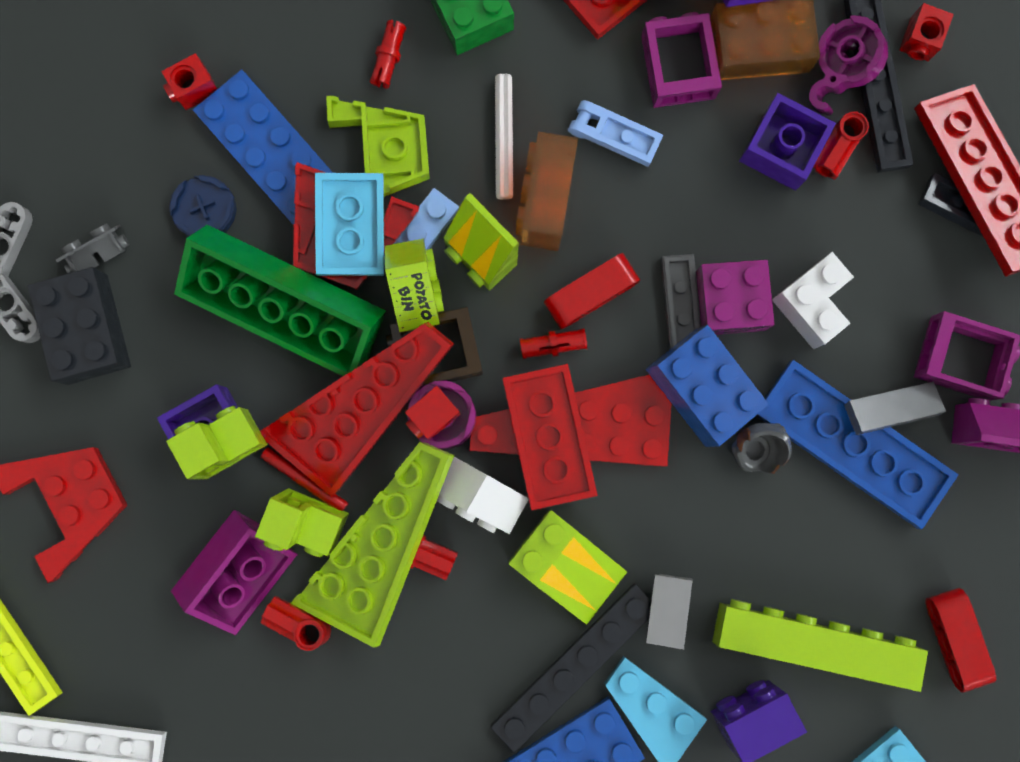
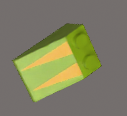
[444,193,519,291]
[508,509,627,625]

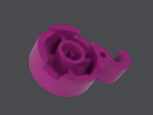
[809,15,888,116]

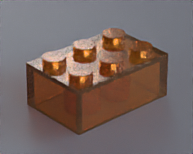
[710,0,820,80]
[516,131,578,251]

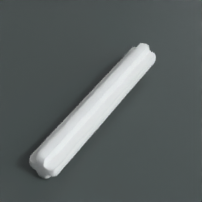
[495,74,513,200]

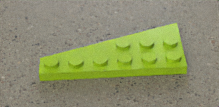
[290,442,454,648]

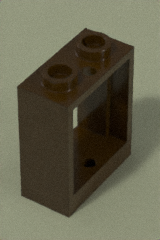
[386,307,483,390]

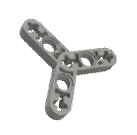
[0,202,40,343]

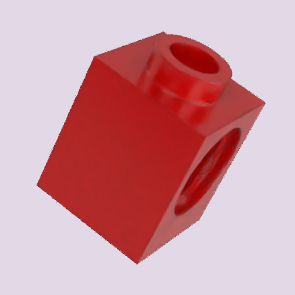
[899,3,954,62]
[161,53,218,110]
[405,386,461,441]

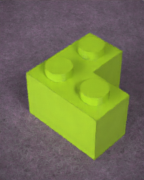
[166,406,267,479]
[255,488,349,557]

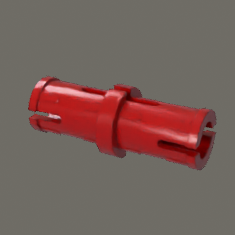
[370,20,406,89]
[520,328,588,360]

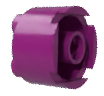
[407,380,476,450]

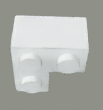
[772,252,854,349]
[437,457,529,534]

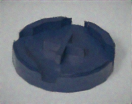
[169,175,237,236]

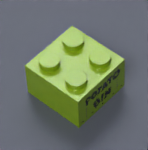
[384,238,444,332]

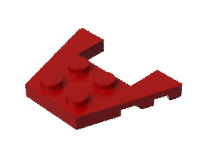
[293,162,420,290]
[0,447,127,583]

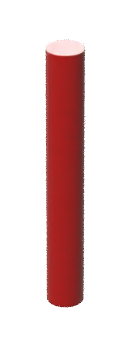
[260,447,349,511]

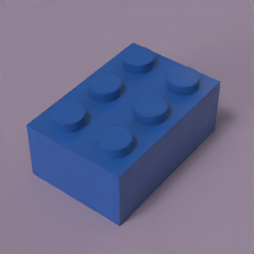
[646,325,769,447]

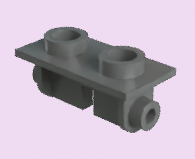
[55,223,130,274]

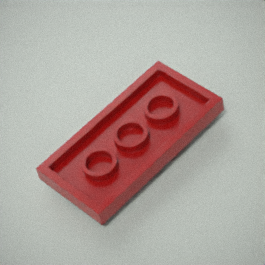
[502,364,598,510]

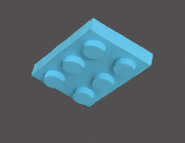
[315,173,384,276]

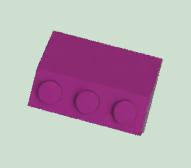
[951,398,1020,453]
[171,510,298,635]

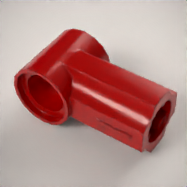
[813,112,869,180]
[411,534,458,581]
[260,596,331,651]

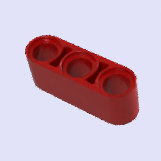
[544,253,641,330]
[925,588,996,693]

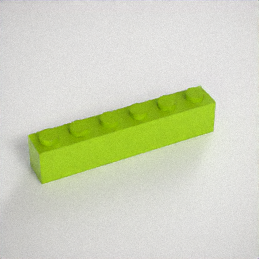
[712,599,928,692]

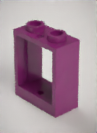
[641,12,722,108]
[914,311,1020,401]

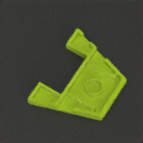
[326,96,430,197]

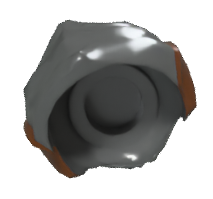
[732,423,793,474]

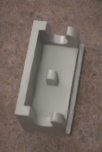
[646,574,693,650]

